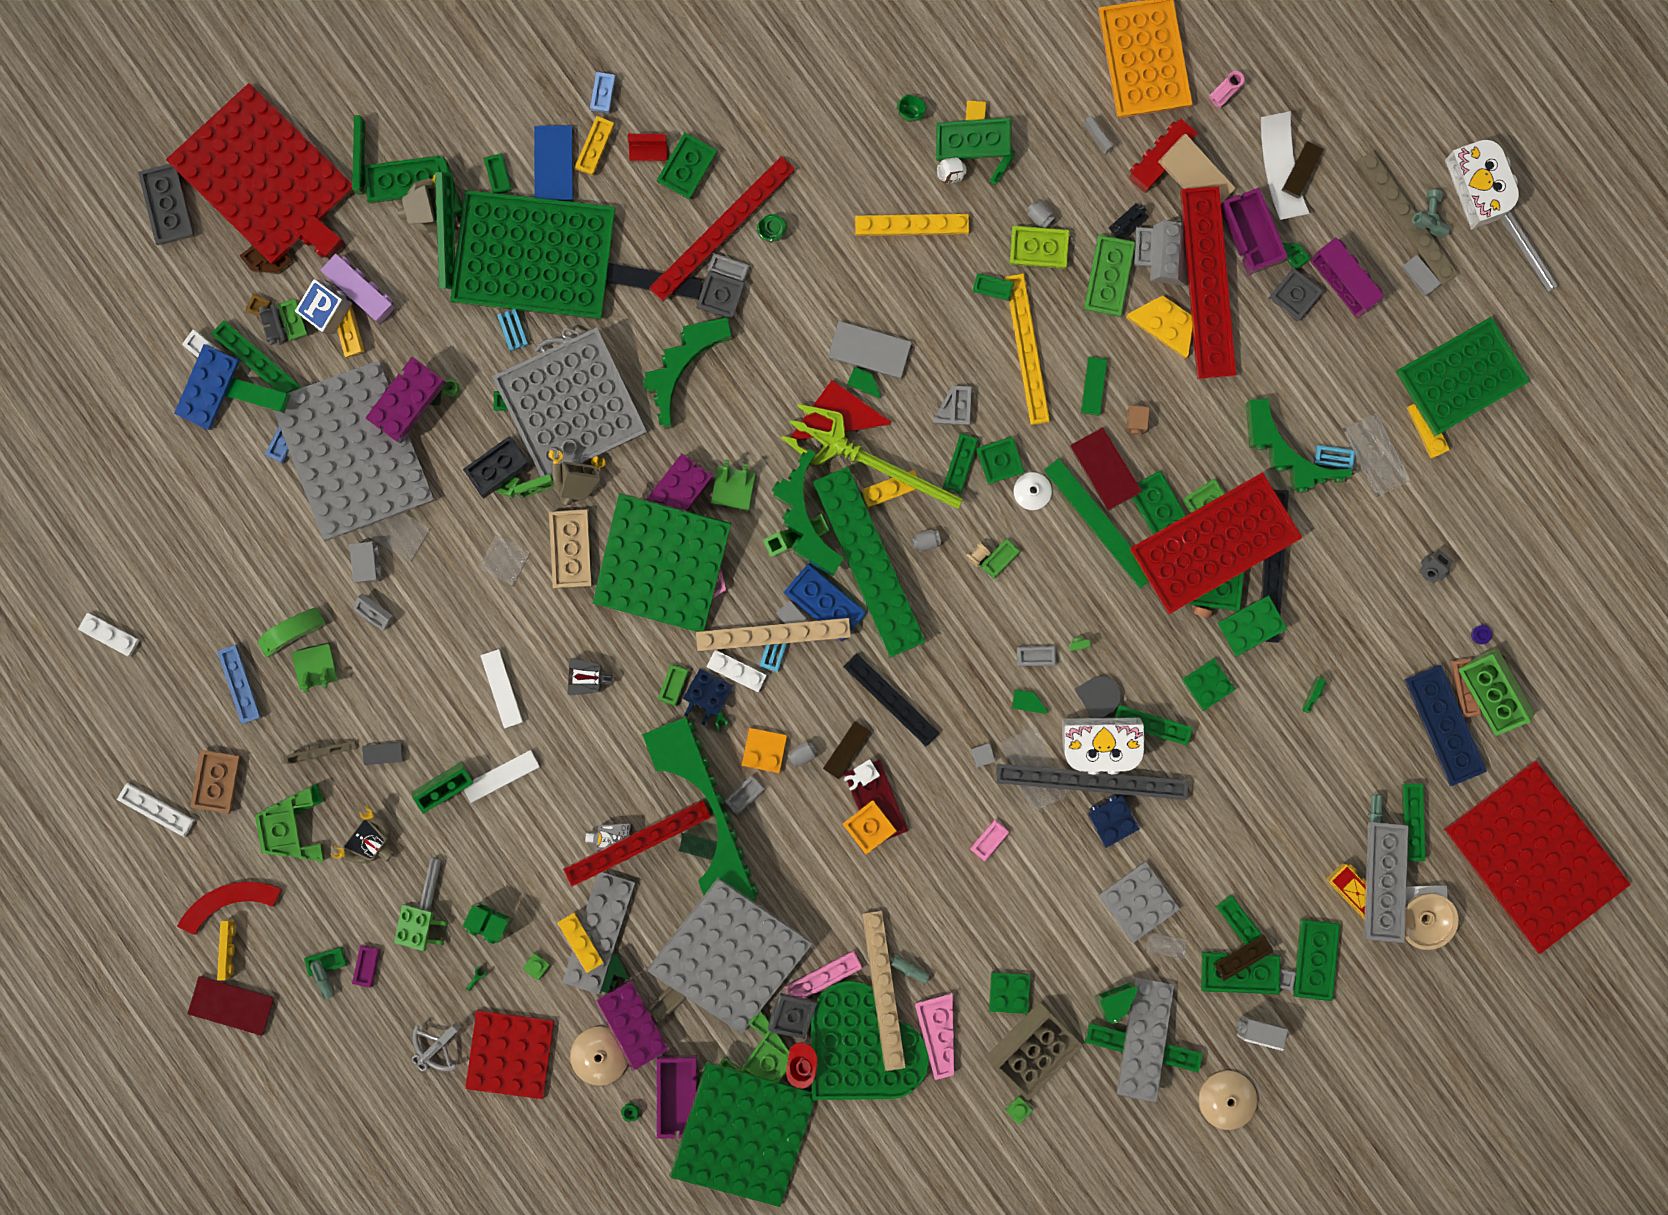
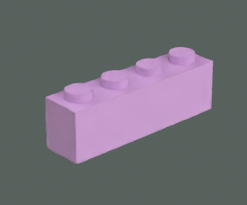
[320,254,395,325]

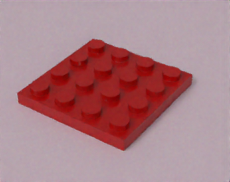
[465,1010,554,1099]

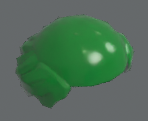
[897,94,927,122]
[757,214,787,243]

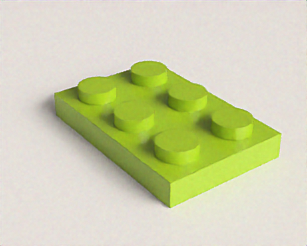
[1009,226,1069,269]

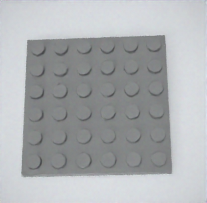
[492,327,647,477]
[647,877,812,1034]

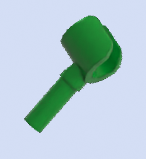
[716,709,728,732]
[466,966,487,991]

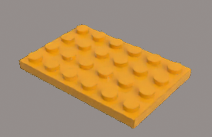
[1098,0,1192,119]

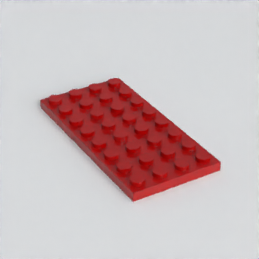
[1129,472,1302,615]

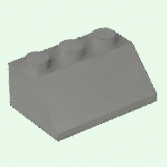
[1150,220,1187,286]

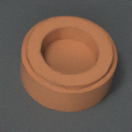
[1192,606,1213,619]

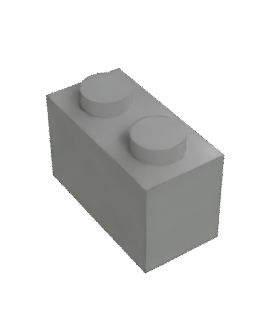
[349,542,382,584]

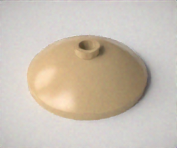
[1405,893,1459,950]
[570,1026,628,1086]
[1198,1070,1257,1130]

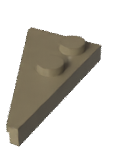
[280,741,357,764]

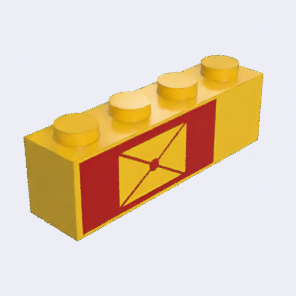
[1325,863,1366,919]

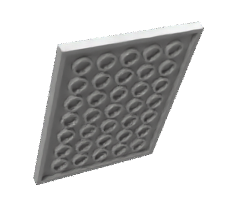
[273,360,434,542]

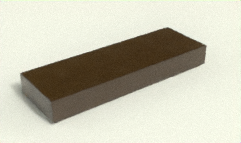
[1281,141,1324,199]
[823,721,871,779]
[1213,934,1274,981]

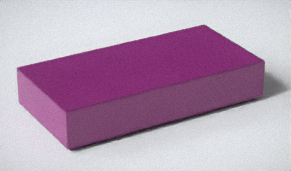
[352,945,380,988]

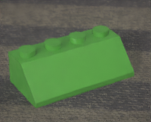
[1458,647,1535,736]

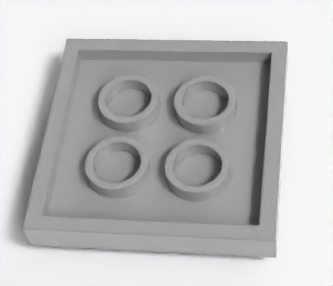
[1098,861,1180,943]

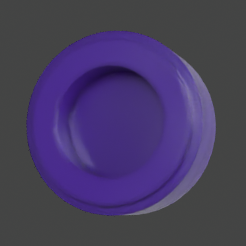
[1471,625,1492,645]

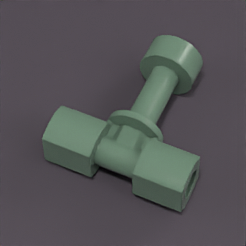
[1412,189,1449,238]

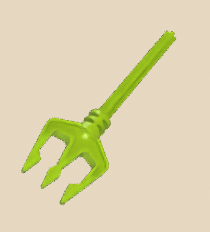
[781,404,963,509]

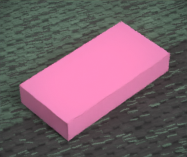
[970,819,1009,861]

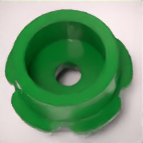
[621,1102,640,1122]

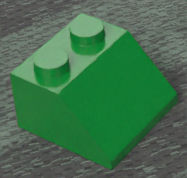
[1095,982,1138,1024]

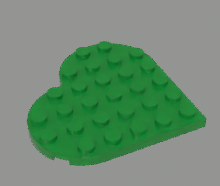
[811,981,929,1100]

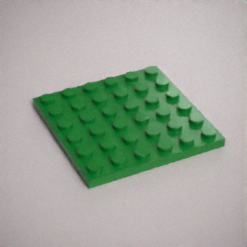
[592,493,732,632]
[669,1062,817,1207]

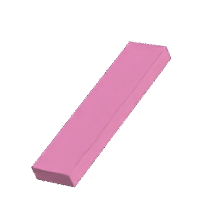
[785,950,863,998]

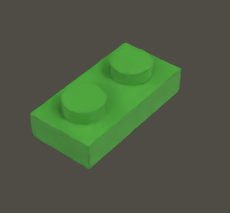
[277,299,309,342]

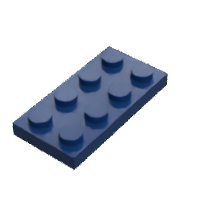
[174,344,240,430]

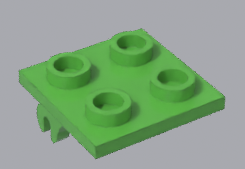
[711,460,755,511]
[291,643,338,693]
[394,904,448,951]

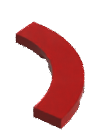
[177,882,282,935]

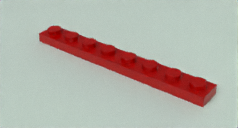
[562,800,711,887]

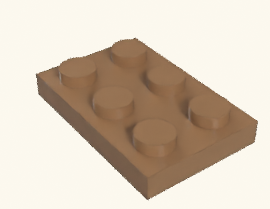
[190,750,241,814]

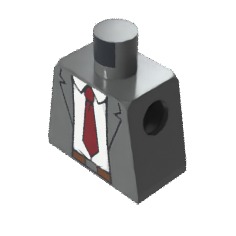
[567,658,613,695]

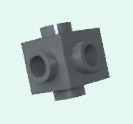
[1419,549,1453,584]

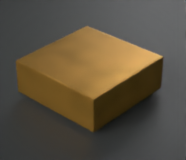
[245,293,272,318]

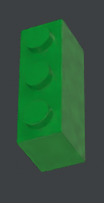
[412,761,473,814]

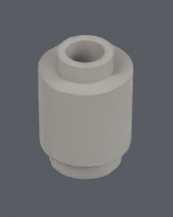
[1027,201,1055,228]
[911,529,941,552]
[787,741,817,768]

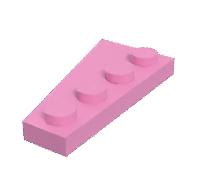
[915,993,954,1080]

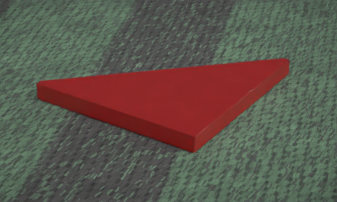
[790,380,891,440]

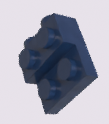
[1087,794,1139,848]

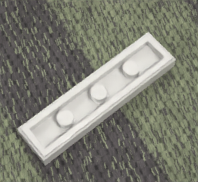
[480,649,523,728]
[464,750,540,803]
[117,783,195,837]

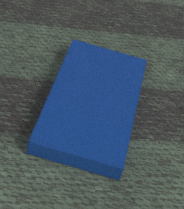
[534,125,573,201]
[783,563,867,642]

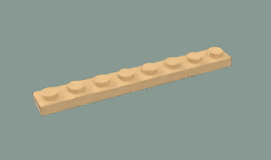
[696,618,851,651]
[862,911,905,1071]

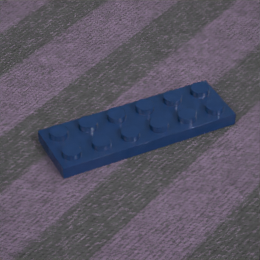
[1404,665,1487,786]

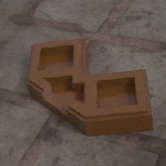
[239,246,294,274]

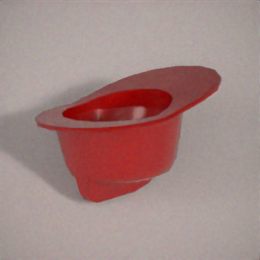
[786,1042,817,1088]

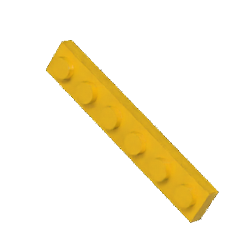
[855,214,969,236]

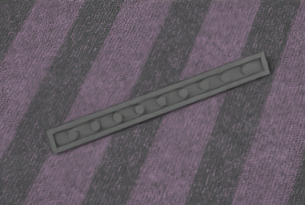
[995,764,1188,800]

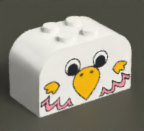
[1445,140,1519,230]
[1062,718,1144,774]

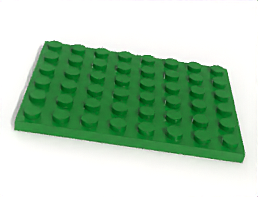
[450,190,616,320]

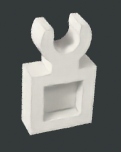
[844,759,880,790]

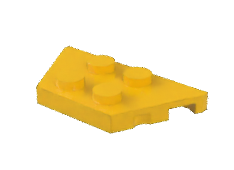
[1126,295,1192,359]

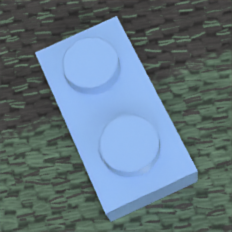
[590,72,616,113]

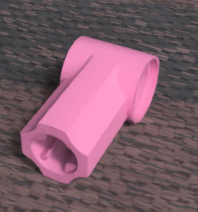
[1209,71,1244,108]

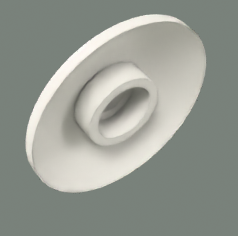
[1014,472,1052,510]

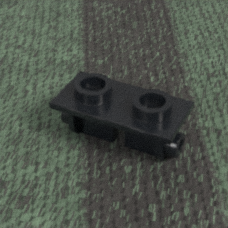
[1108,203,1148,240]

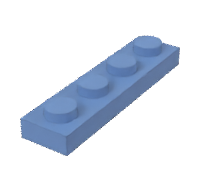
[217,645,262,724]

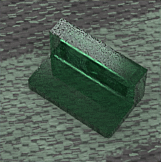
[679,832,717,860]

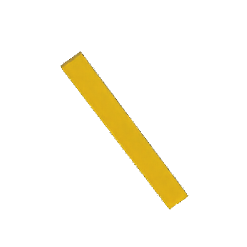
[1005,274,1050,425]

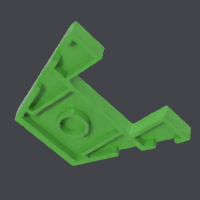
[255,787,325,862]
[718,1010,789,1082]

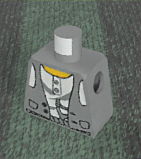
[585,823,632,861]

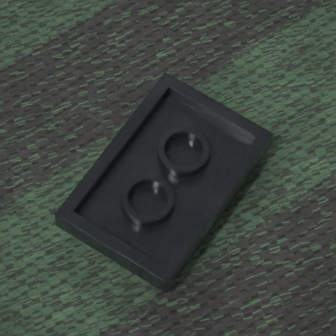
[463,436,530,499]

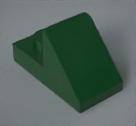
[600,952,631,993]

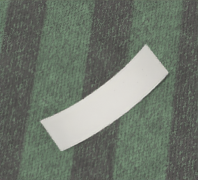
[1261,111,1310,220]

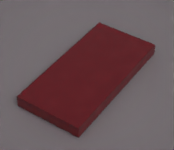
[1070,427,1142,511]
[844,759,908,840]
[187,976,275,1036]

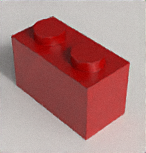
[297,216,344,260]

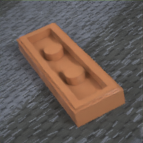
[1450,658,1482,718]

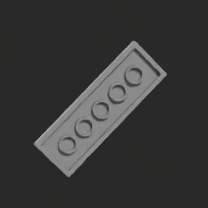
[1364,822,1408,943]
[562,872,636,994]
[1116,977,1174,1102]

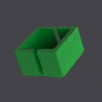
[462,903,513,944]

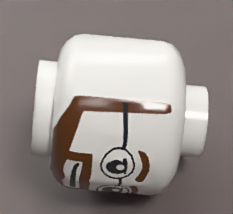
[937,158,966,184]

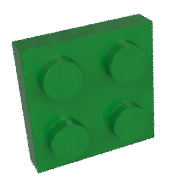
[976,437,1024,485]
[1181,658,1235,711]
[989,972,1030,1014]

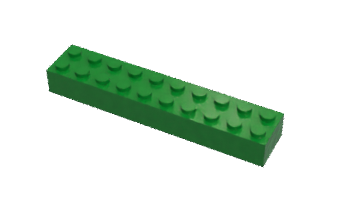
[813,467,925,659]

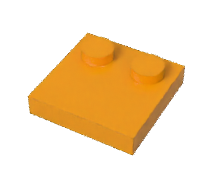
[742,728,787,773]
[843,800,897,855]

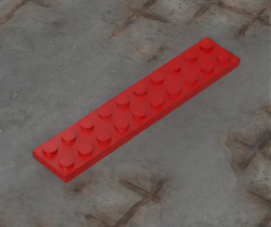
[1180,186,1236,379]

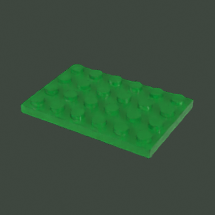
[1395,317,1530,437]

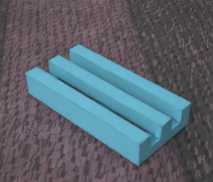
[498,309,528,351]
[1314,445,1355,470]
[760,643,787,672]

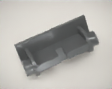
[258,303,286,345]

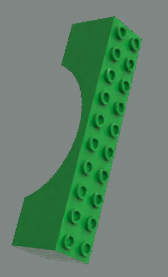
[642,717,759,901]

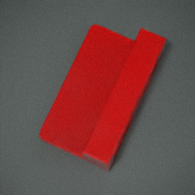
[628,134,667,161]

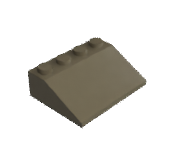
[985,1002,1083,1101]

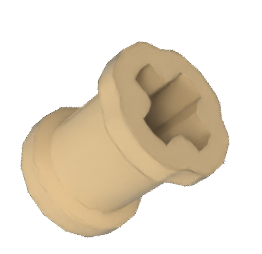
[966,542,991,568]

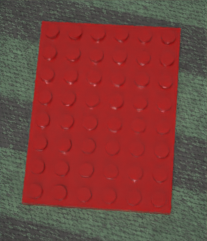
[166,83,353,265]
[1443,761,1631,954]

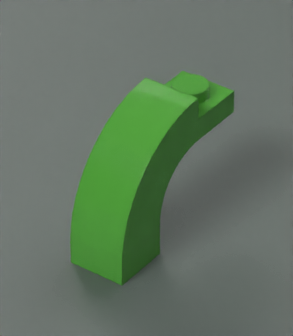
[763,514,831,557]
[257,607,326,658]

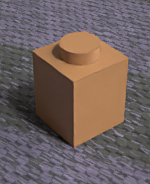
[1126,405,1149,435]

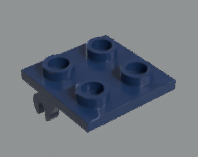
[683,669,734,726]

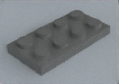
[138,164,195,245]

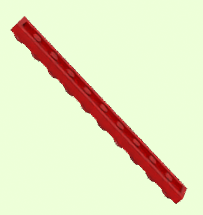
[649,156,795,302]

